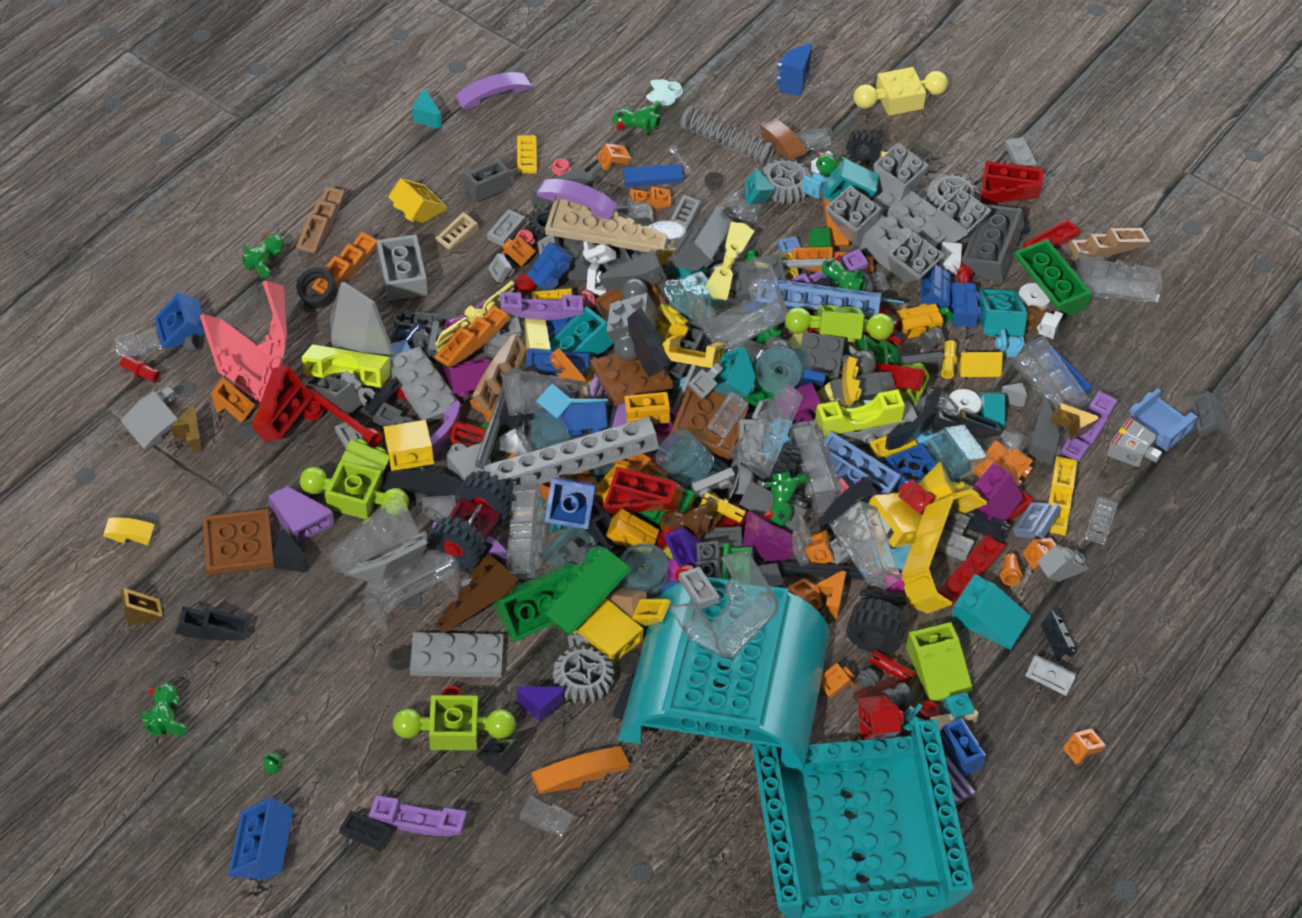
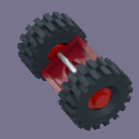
[426,471,515,572]

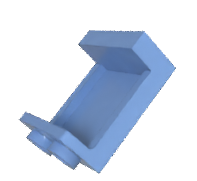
[1129,388,1197,452]

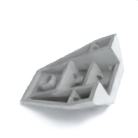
[330,282,394,357]
[343,532,428,587]

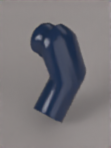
[393,321,425,342]

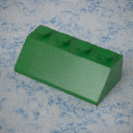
[1013,239,1092,316]
[537,545,631,635]
[492,562,576,642]

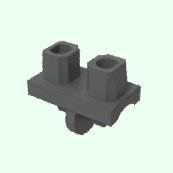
[413,320,444,359]
[943,504,971,536]

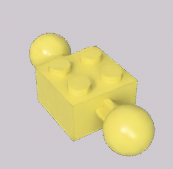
[853,67,948,116]

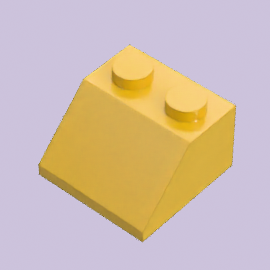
[388,178,448,223]

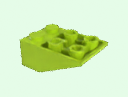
[906,622,973,702]

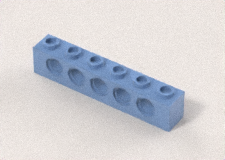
[755,277,881,317]

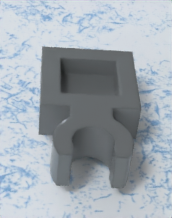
[373,402,414,427]

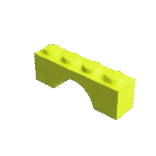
[302,344,391,388]
[815,390,905,437]

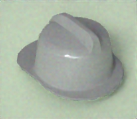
[725,458,754,500]

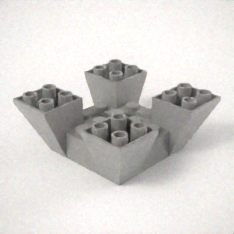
[825,143,991,283]

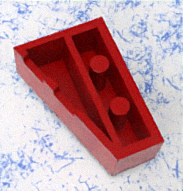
[979,161,1044,205]
[252,365,314,442]
[603,466,684,514]
[857,695,904,740]

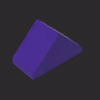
[664,527,703,568]
[517,686,563,722]

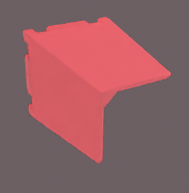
[200,280,287,402]

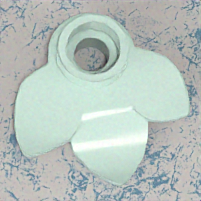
[646,79,683,106]

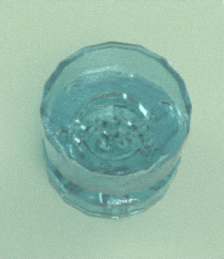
[656,429,714,488]

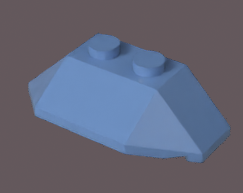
[819,432,901,495]

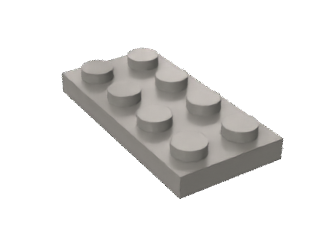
[389,346,462,424]
[410,632,504,677]

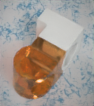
[1025,305,1063,339]

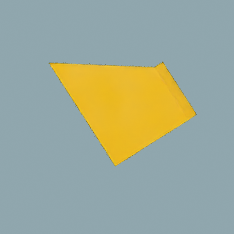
[918,461,957,503]

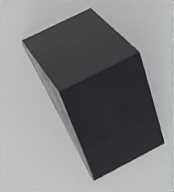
[272,528,309,573]
[476,739,519,776]

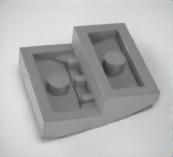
[121,392,177,451]

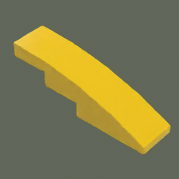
[1048,456,1077,536]

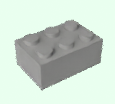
[377,235,428,301]

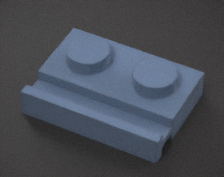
[1013,502,1061,539]

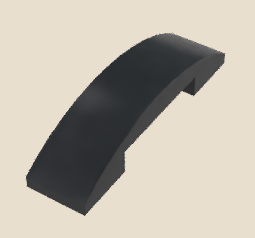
[885,386,942,451]
[380,470,464,503]

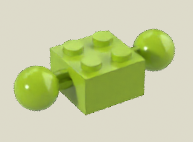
[785,304,894,342]
[300,461,409,520]
[393,695,516,750]

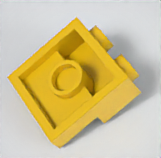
[656,303,688,348]

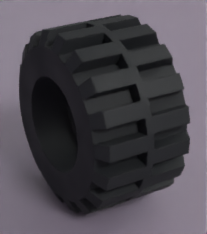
[846,599,908,655]

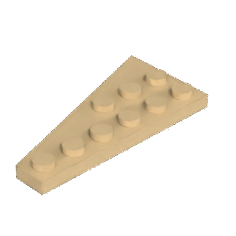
[545,198,668,255]

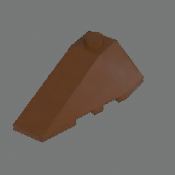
[434,553,518,634]

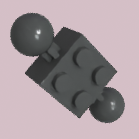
[607,278,658,362]
[766,332,876,384]

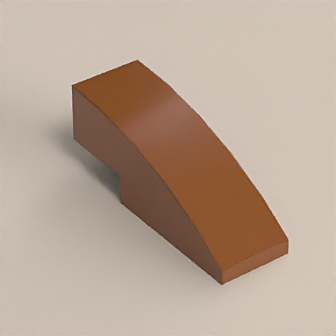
[760,119,807,159]

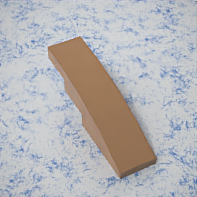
[296,186,346,254]
[1068,228,1150,259]
[472,334,526,411]

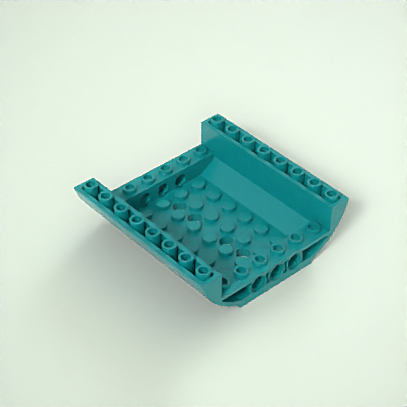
[618,577,830,770]
[752,720,973,918]

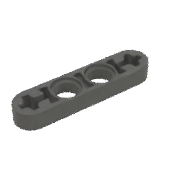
[393,311,463,332]

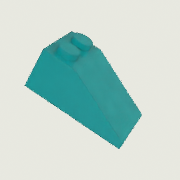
[977,288,1027,336]
[549,306,613,357]
[951,574,1031,650]

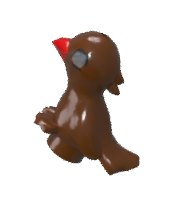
[659,496,716,540]

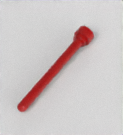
[309,388,382,447]

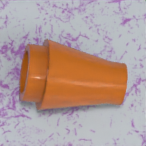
[1000,553,1022,586]

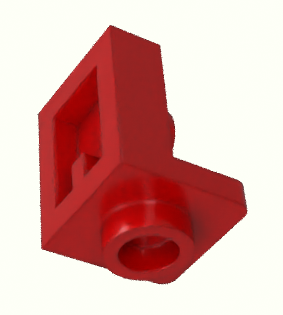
[898,480,935,515]

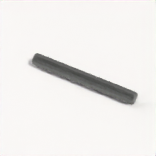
[475,388,508,469]

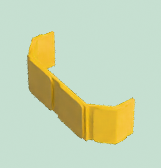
[901,489,987,614]

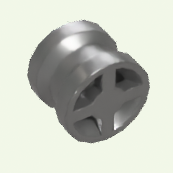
[919,326,945,352]

